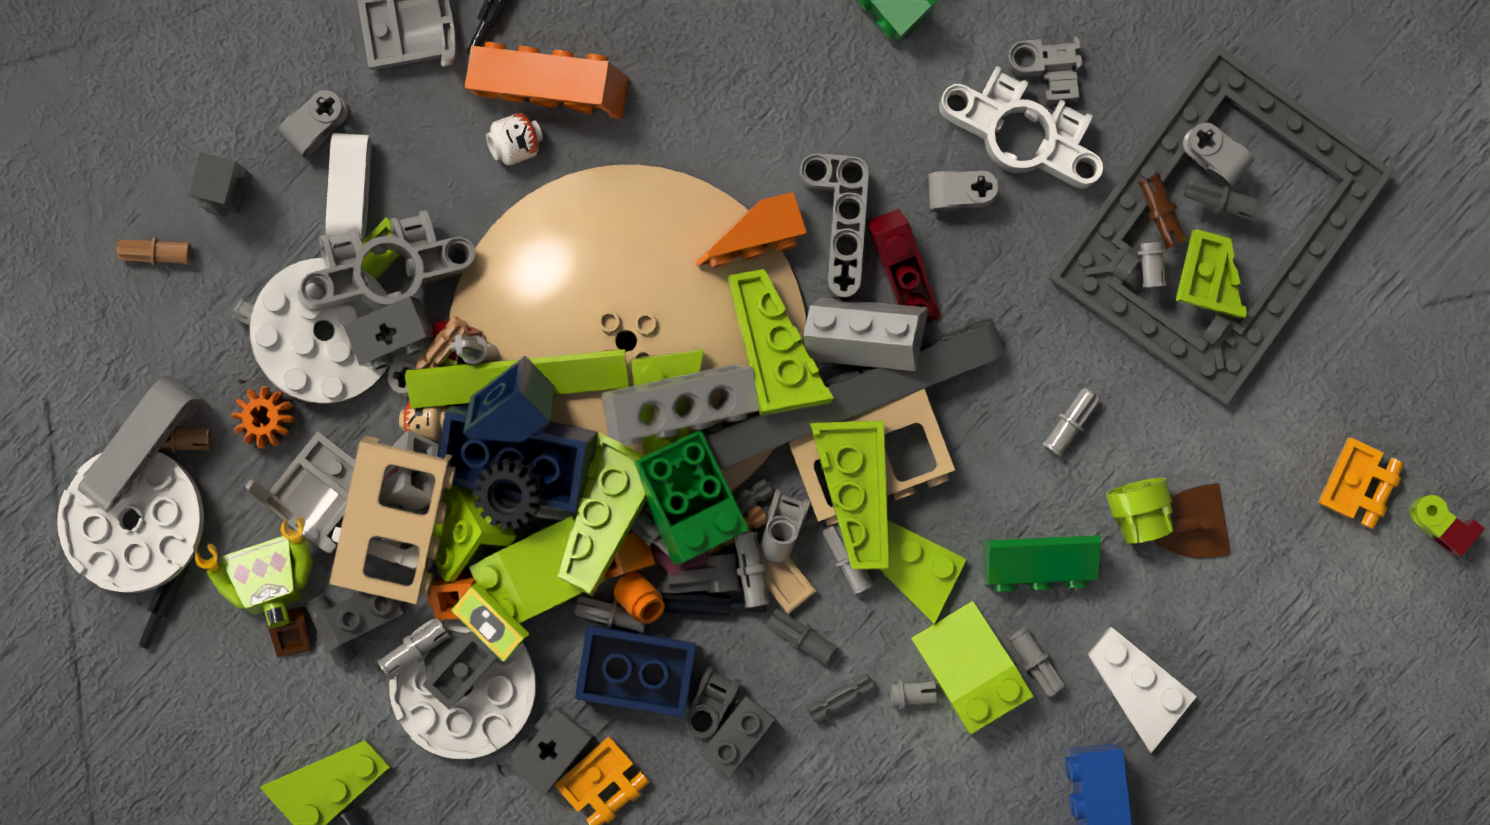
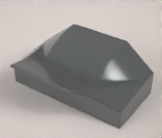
[422,630,498,710]

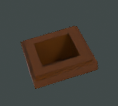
[268,607,313,657]

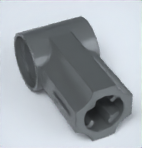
[667,553,741,594]

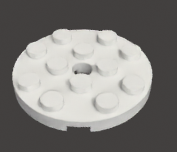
[250,258,397,404]
[57,451,204,593]
[389,618,536,759]

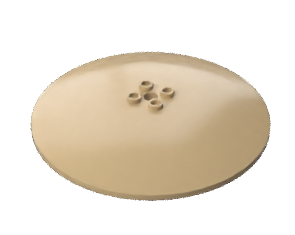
[449,165,806,517]

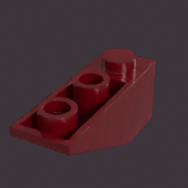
[865,209,940,323]

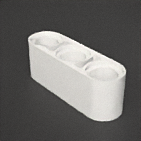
[326,133,371,239]

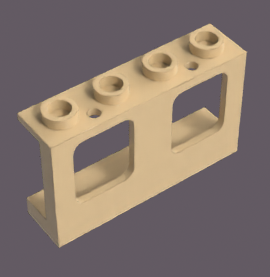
[788,388,955,526]
[330,436,456,604]

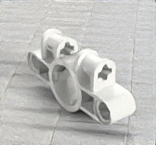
[939,66,1103,189]

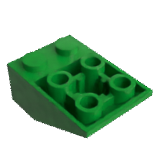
[634,429,749,565]

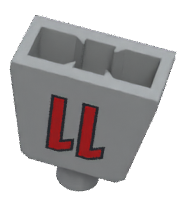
[379,430,439,513]

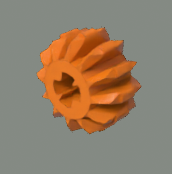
[232,386,295,449]

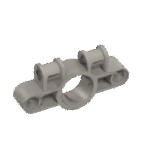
[298,210,475,310]

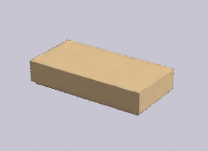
[758,544,816,614]

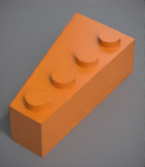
[464,42,629,120]

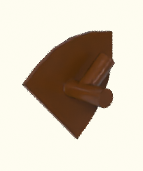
[1152,483,1230,558]

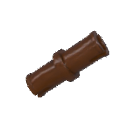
[1138,173,1188,249]

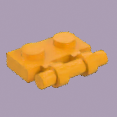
[1317,437,1404,530]
[554,735,650,825]

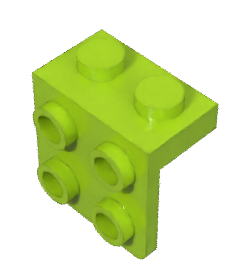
[433,485,516,582]

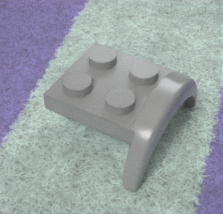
[357,0,457,70]
[246,431,355,553]

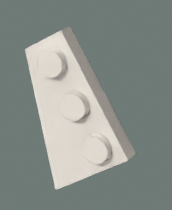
[1087,627,1197,753]

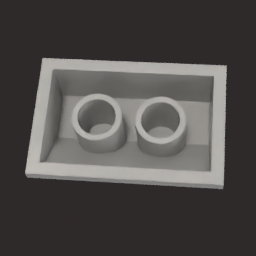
[803,298,928,371]

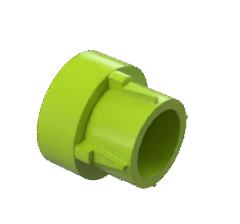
[1106,477,1173,544]

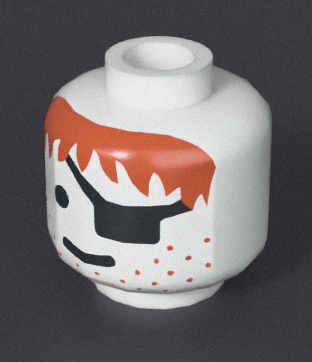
[486,113,543,165]

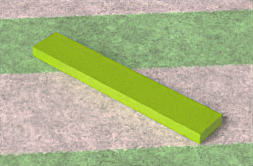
[405,349,630,409]

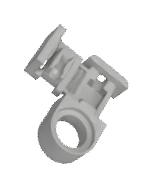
[1007,37,1082,105]

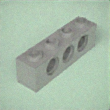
[601,363,759,445]

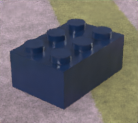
[575,625,697,717]

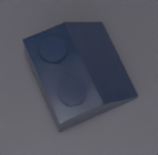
[463,356,555,442]

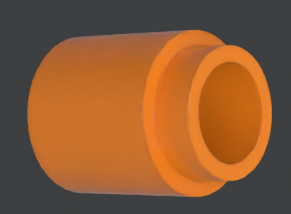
[613,572,665,624]

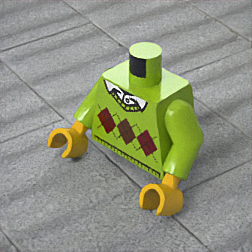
[195,516,313,628]

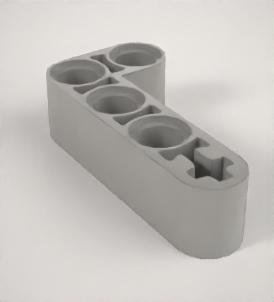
[799,153,869,300]
[77,377,203,513]

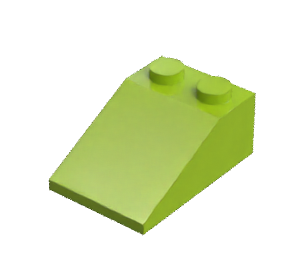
[469,515,607,624]
[911,601,1034,735]

